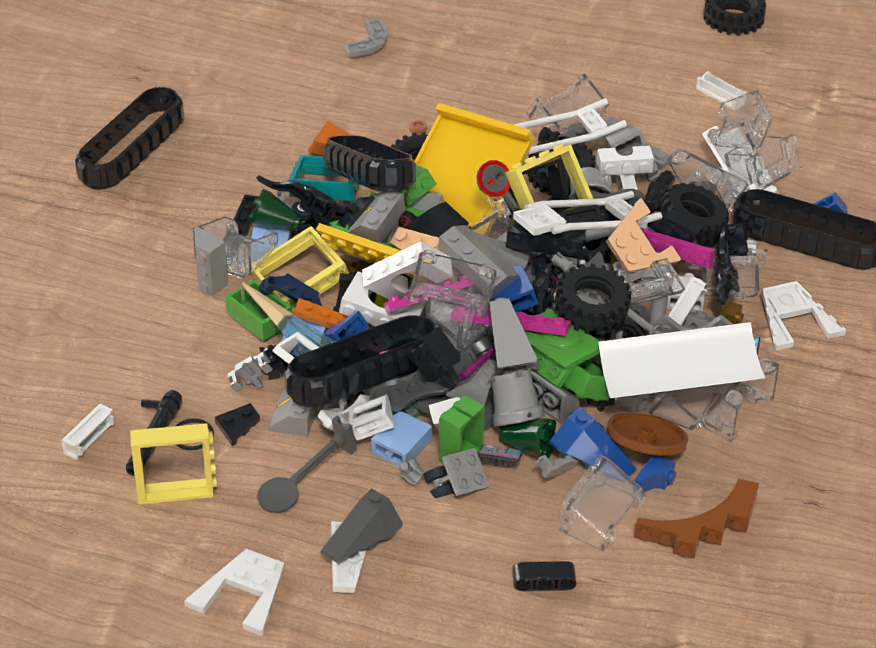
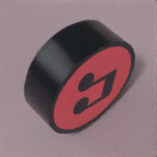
[399,211,417,227]

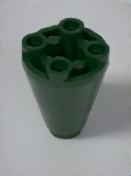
[248,189,302,231]
[499,418,556,459]

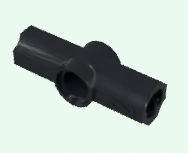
[645,170,675,202]

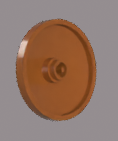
[607,413,688,456]

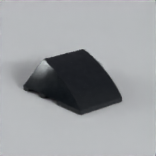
[404,202,469,238]

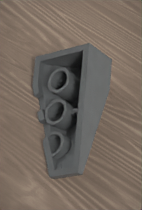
[320,488,403,564]

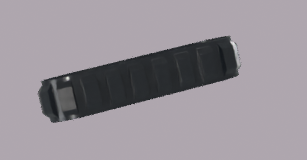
[75,87,184,190]
[324,135,416,192]
[732,189,876,270]
[285,315,436,407]

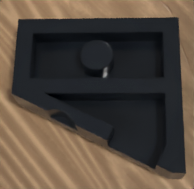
[215,403,260,446]

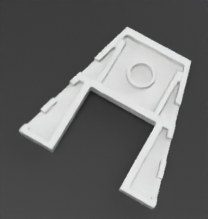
[761,281,846,351]
[184,549,285,636]

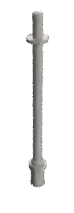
[552,252,663,335]

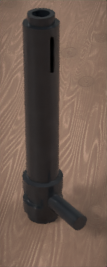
[126,390,182,476]

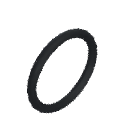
[176,418,214,450]

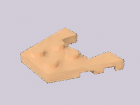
[606,198,681,273]

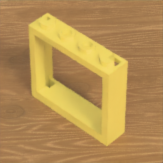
[505,144,593,212]
[249,226,349,312]
[130,424,217,504]

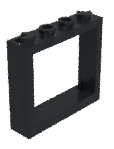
[505,156,571,234]

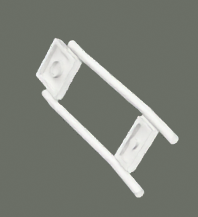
[514,98,627,155]
[513,191,662,236]

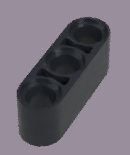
[512,561,577,591]

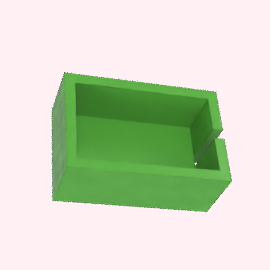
[225,279,292,341]
[562,360,610,402]
[438,395,485,464]

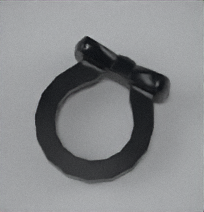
[586,398,615,412]

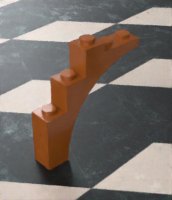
[634,479,759,559]

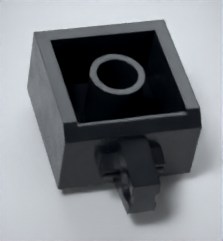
[647,209,705,263]
[406,326,461,388]

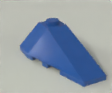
[549,407,637,482]

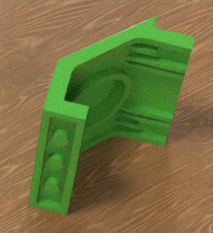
[524,309,602,388]

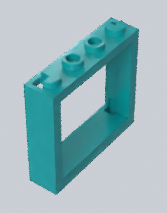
[287,155,360,201]

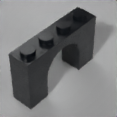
[506,208,588,259]

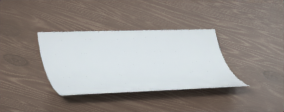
[598,322,766,398]

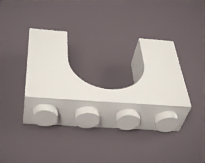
[363,241,453,298]
[339,271,429,326]

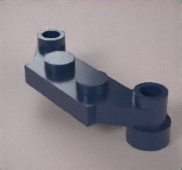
[259,273,322,306]

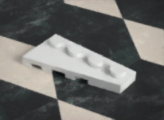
[330,521,367,593]

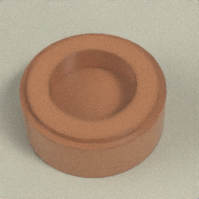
[410,120,427,135]

